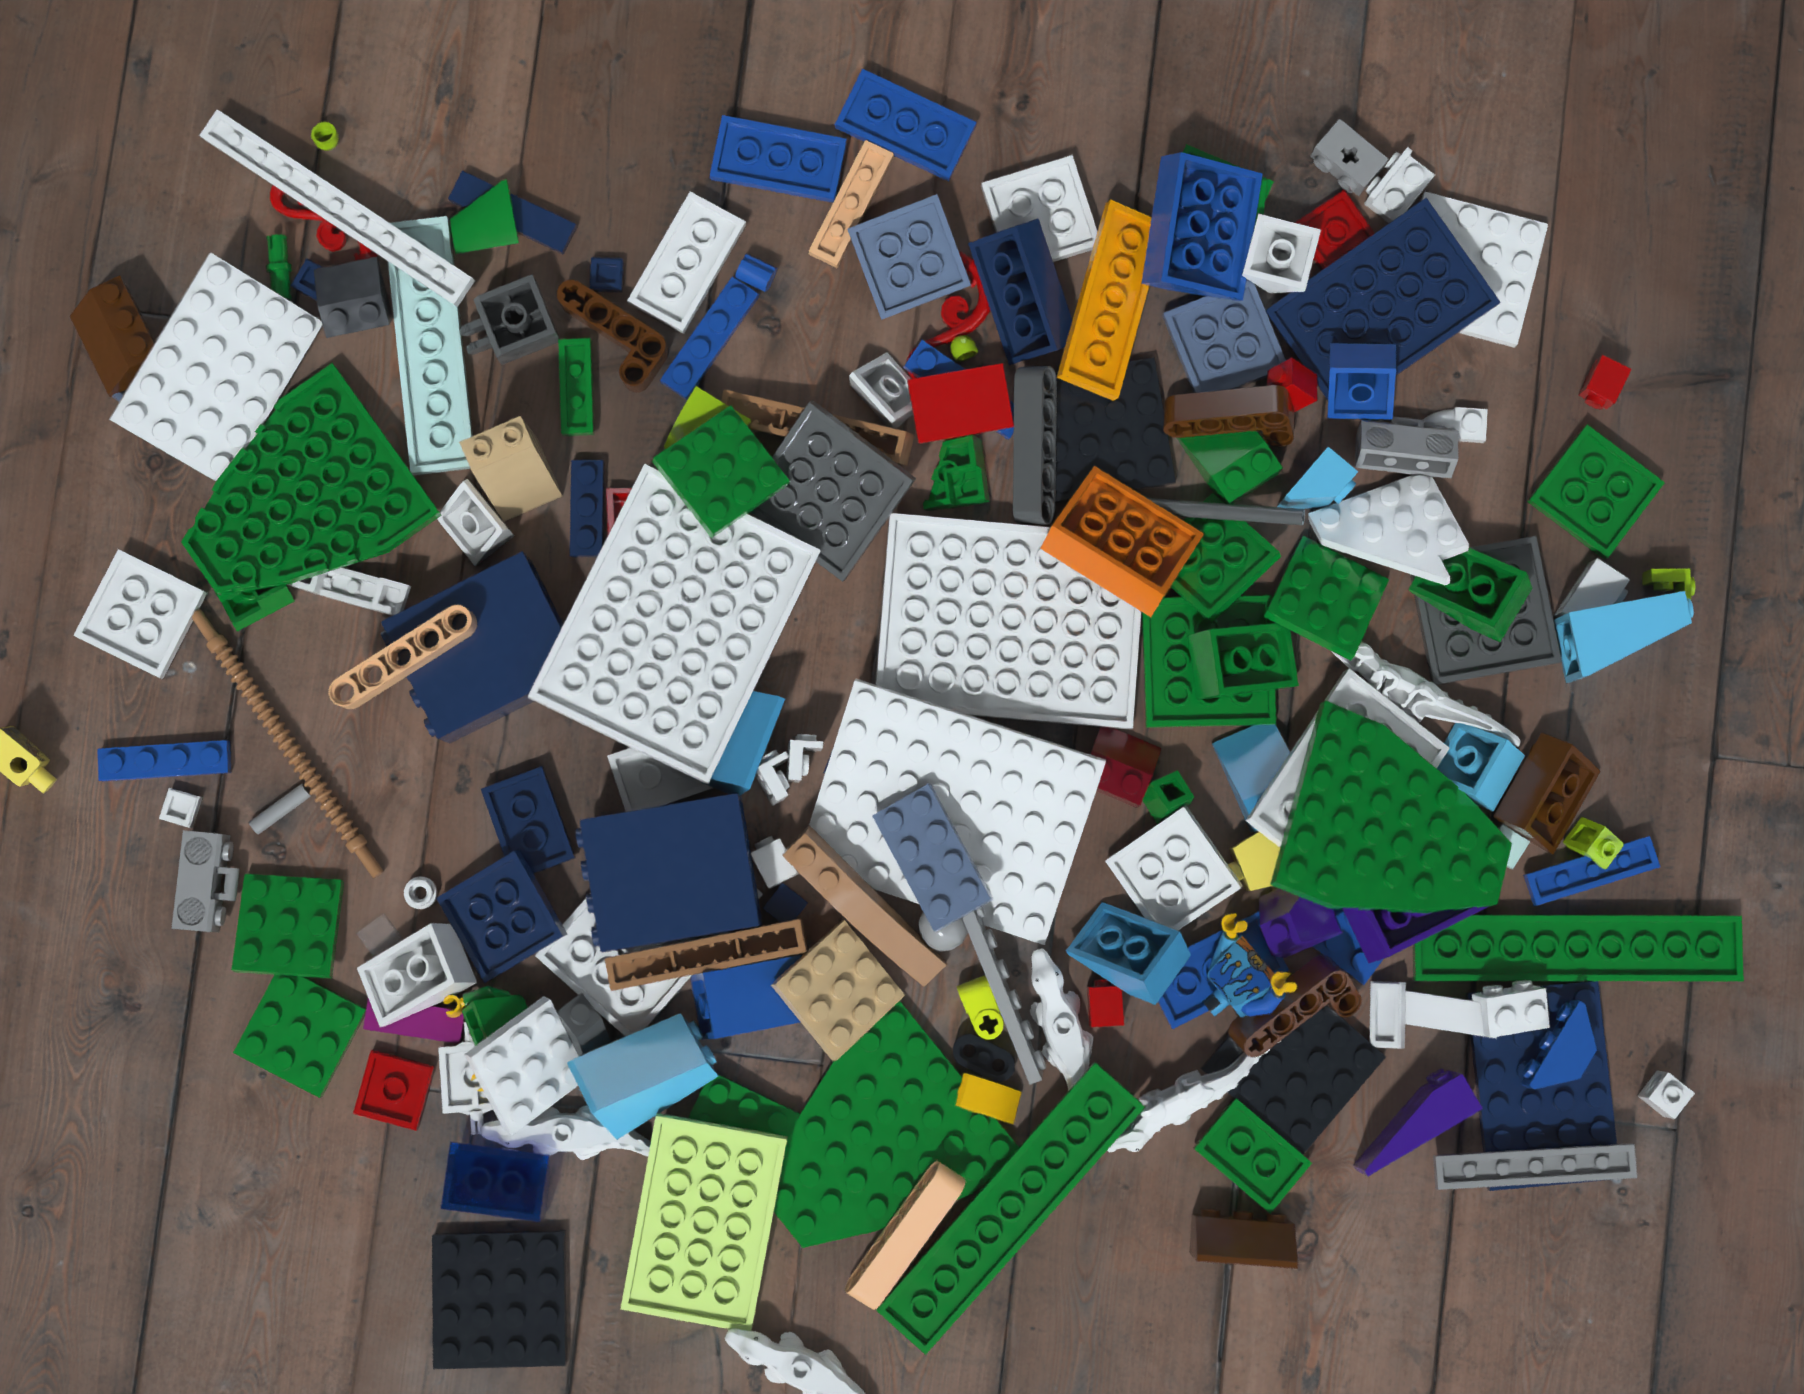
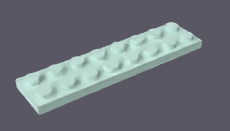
[388,216,473,475]

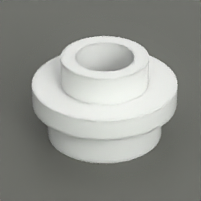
[404,876,437,909]

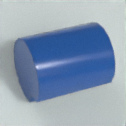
[735,254,777,292]

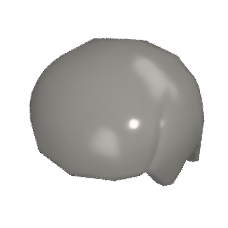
[919,912,968,951]

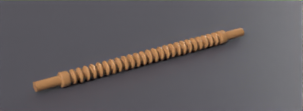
[192,609,384,879]

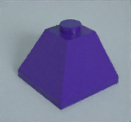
[1259,888,1343,958]

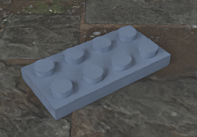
[872,783,994,932]

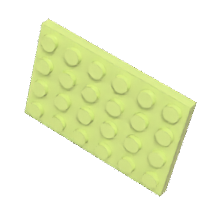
[621,1113,787,1331]

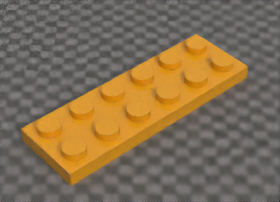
[1057,200,1152,401]

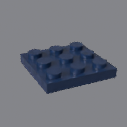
[436,849,567,983]

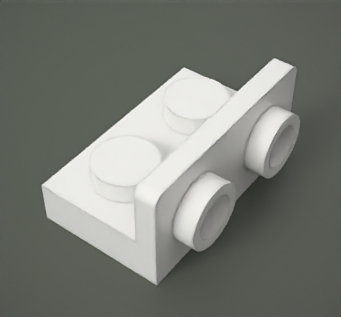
[1364,147,1435,223]
[786,734,823,783]
[755,750,790,806]

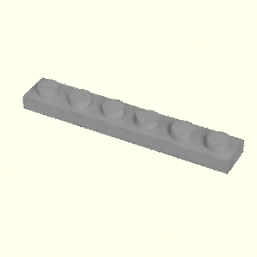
[962,906,1046,1085]
[1433,1143,1637,1190]

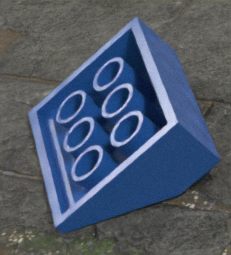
[1141,152,1263,301]

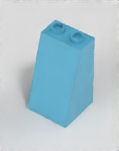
[1553,591,1694,683]
[567,1013,718,1140]

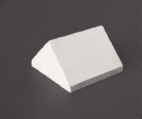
[1242,214,1321,293]
[849,352,913,429]
[437,479,515,566]

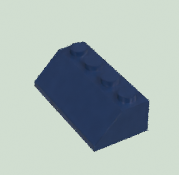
[968,218,1072,365]

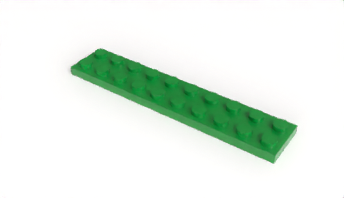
[1413,915,1744,981]
[876,1062,1145,1355]

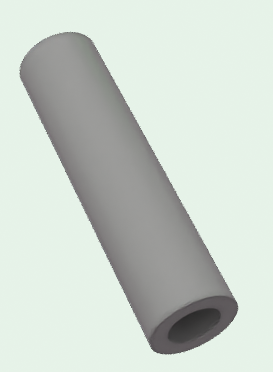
[249,783,312,835]

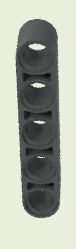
[1013,366,1057,525]

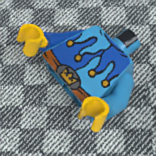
[1202,913,1297,1017]

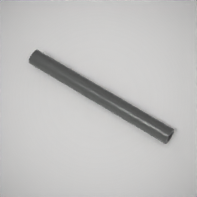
[1147,498,1305,525]

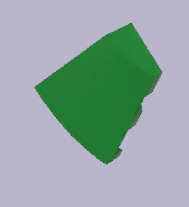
[450,179,519,254]
[923,435,990,511]
[215,585,295,631]

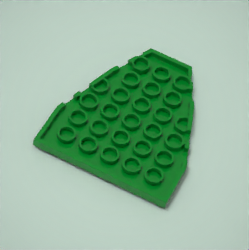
[181,363,442,596]
[1270,701,1512,913]
[774,1001,1019,1248]

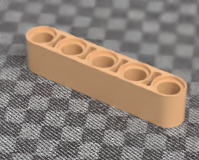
[329,605,477,709]
[845,1161,966,1310]

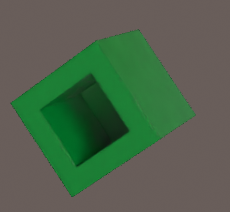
[1142,770,1194,825]

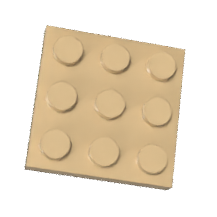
[771,920,905,1061]

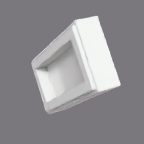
[1370,981,1406,1049]

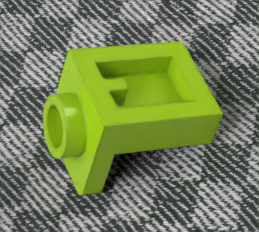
[1642,568,1695,600]
[1563,817,1624,869]

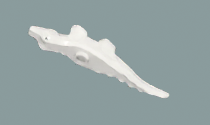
[1331,641,1521,747]
[1030,948,1093,1091]
[1107,1041,1281,1152]
[481,1106,651,1160]
[725,1328,865,1394]

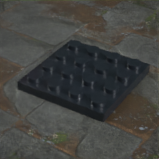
[1055,358,1176,503]
[1200,971,1386,1154]
[432,1230,567,1369]

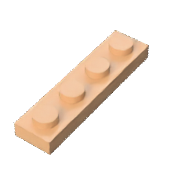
[808,140,894,268]

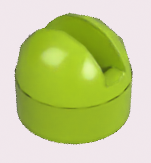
[311,122,339,151]
[950,335,978,362]

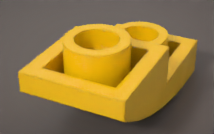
[955,1073,1022,1124]

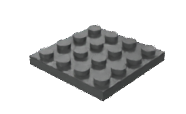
[750,400,916,582]
[1410,536,1562,685]

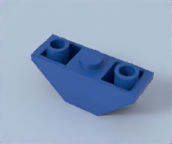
[1521,1000,1597,1089]

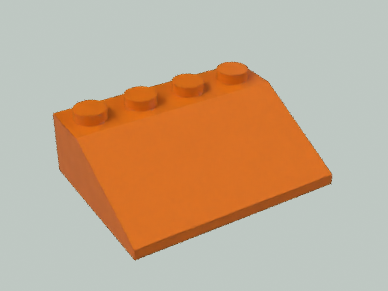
[1040,466,1204,617]

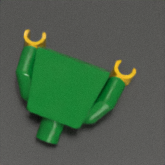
[443,986,528,1092]

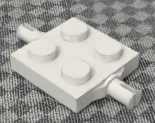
[438,1022,493,1135]

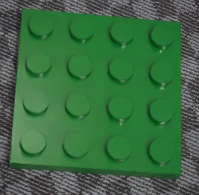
[1142,595,1276,728]

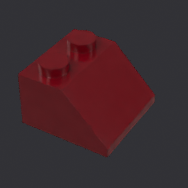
[1089,727,1162,808]

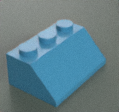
[701,691,785,795]

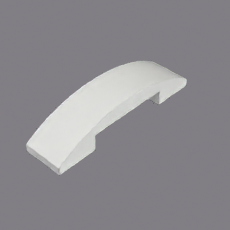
[287,568,411,615]

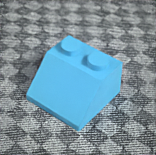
[1277,447,1358,509]
[1437,723,1525,811]

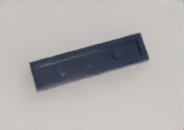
[448,171,577,255]

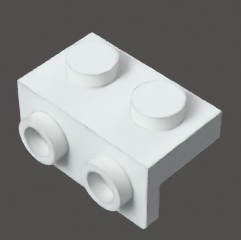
[1472,980,1550,1038]

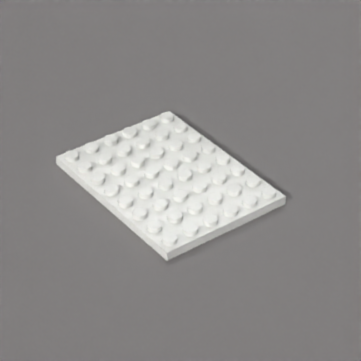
[528,464,821,784]
[875,513,1141,729]
[809,679,1106,945]

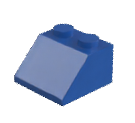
[1327,343,1396,420]

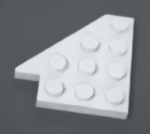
[1308,475,1469,585]

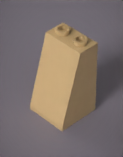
[459,416,562,521]

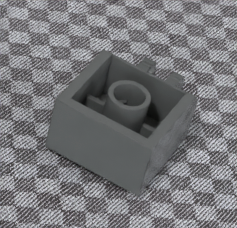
[459,274,560,365]

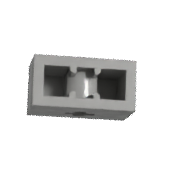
[1310,119,1389,196]

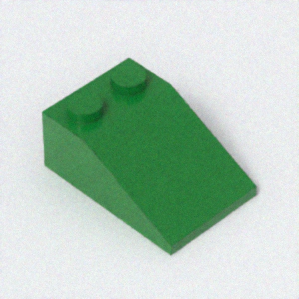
[1177,431,1283,504]
[1408,548,1533,642]
[1187,623,1299,700]

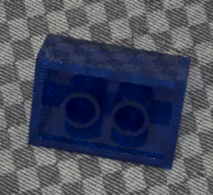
[441,1142,550,1222]

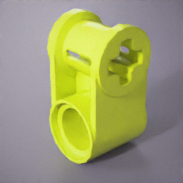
[956,975,1004,1040]

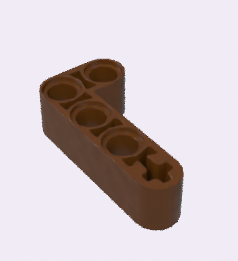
[557,280,668,392]
[1164,385,1294,447]
[1229,955,1362,1058]

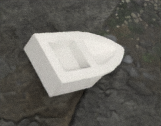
[1423,407,1488,443]

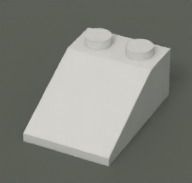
[357,923,477,1027]

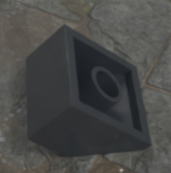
[314,256,393,338]

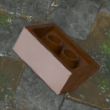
[70,275,155,397]
[1494,733,1601,855]
[1189,1208,1298,1269]

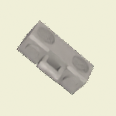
[1355,417,1458,479]
[171,830,240,932]

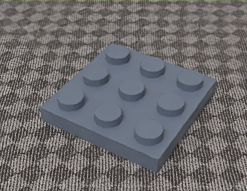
[847,194,971,320]
[1162,280,1286,393]

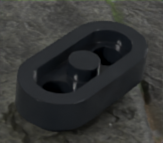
[953,1034,1015,1082]

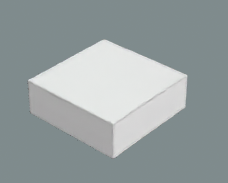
[159,788,203,828]

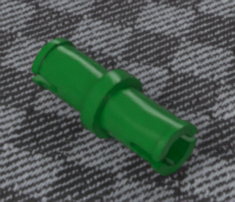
[266,234,292,301]

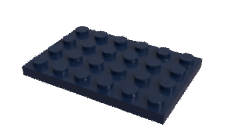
[1265,198,1501,401]
[1465,981,1617,1191]

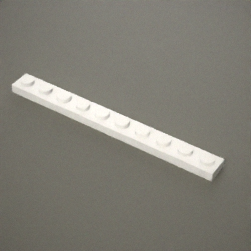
[199,110,475,307]

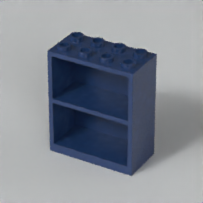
[381,551,564,744]
[576,793,763,952]

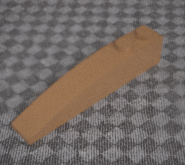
[721,389,915,466]
[782,825,947,987]
[604,918,808,991]

